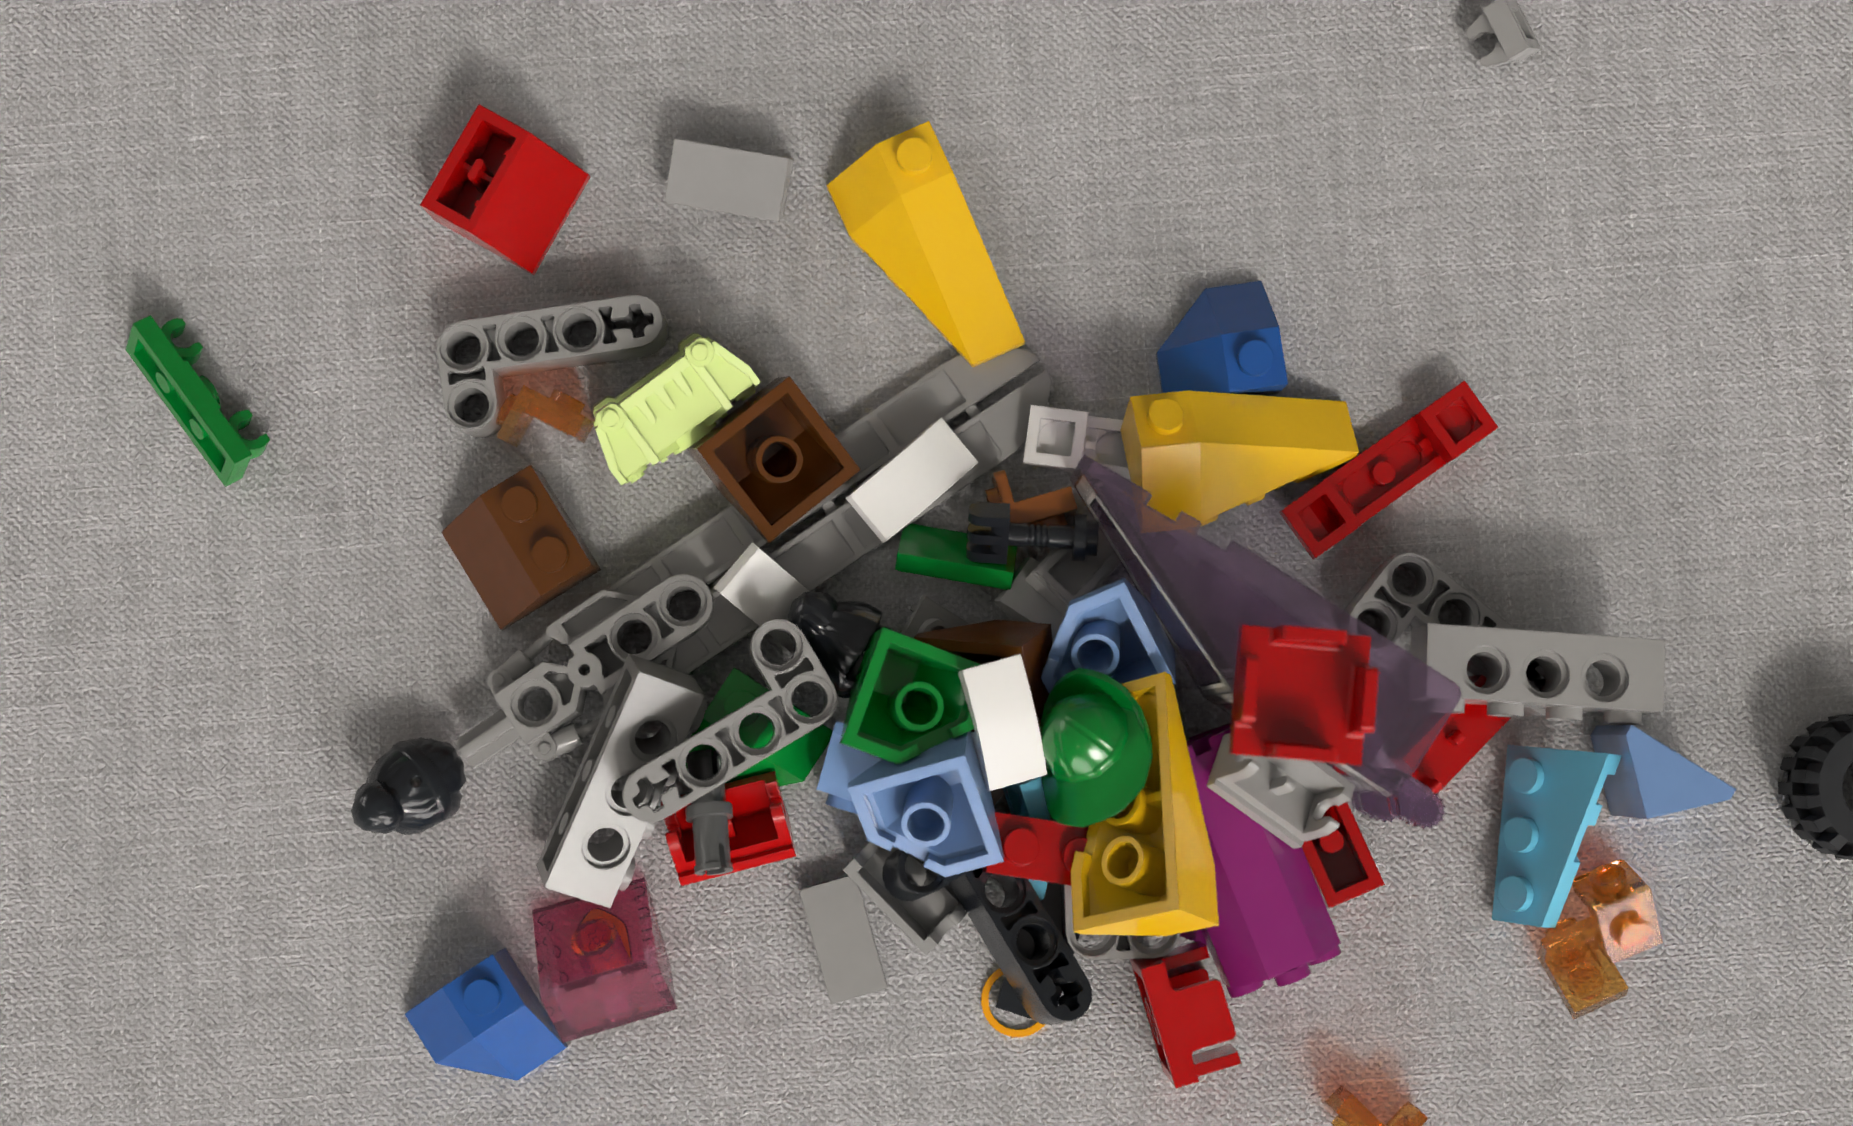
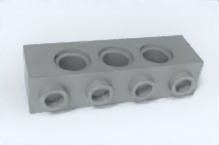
[1409,623,1666,725]
[537,654,706,908]

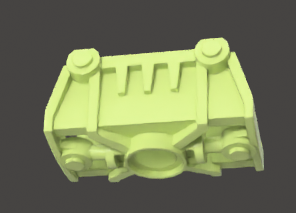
[593,333,761,485]

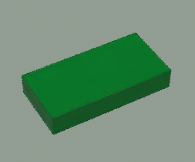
[895,523,1018,590]

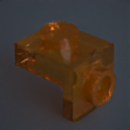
[496,385,594,448]
[1572,859,1663,965]
[1538,916,1629,1020]
[1325,1085,1428,1126]

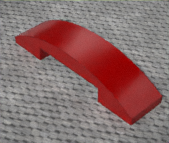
[1279,380,1499,559]

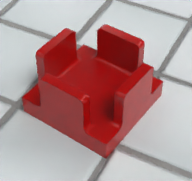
[1229,625,1379,766]
[1130,941,1241,1089]

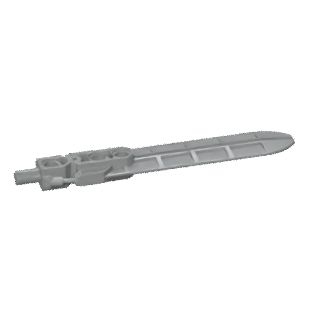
[454,348,1052,770]

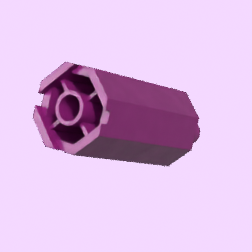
[1186,722,1341,998]

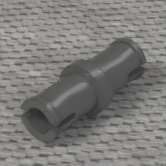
[685,750,733,876]

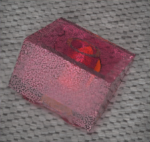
[532,877,677,1043]

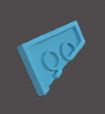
[1492,745,1622,928]

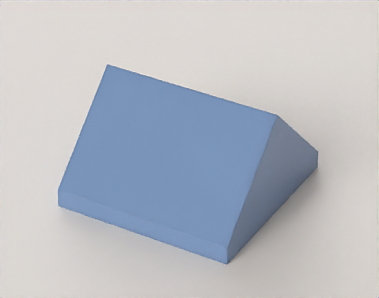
[1590,725,1736,819]

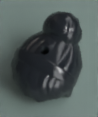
[787,591,892,699]
[351,737,467,835]

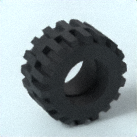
[1778,714,1853,860]

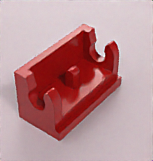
[1388,675,1511,800]
[660,771,796,886]

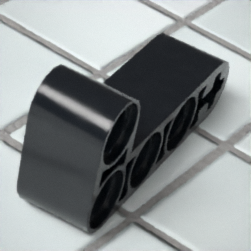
[882,849,1092,1025]

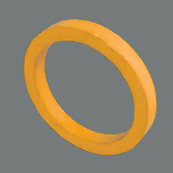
[981,968,1045,1037]

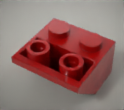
[420,104,591,276]

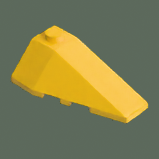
[826,121,1025,367]
[1120,390,1359,534]
[1071,672,1219,936]

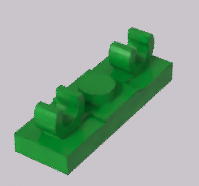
[125,315,270,487]

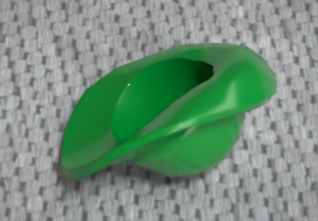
[1040,668,1153,827]

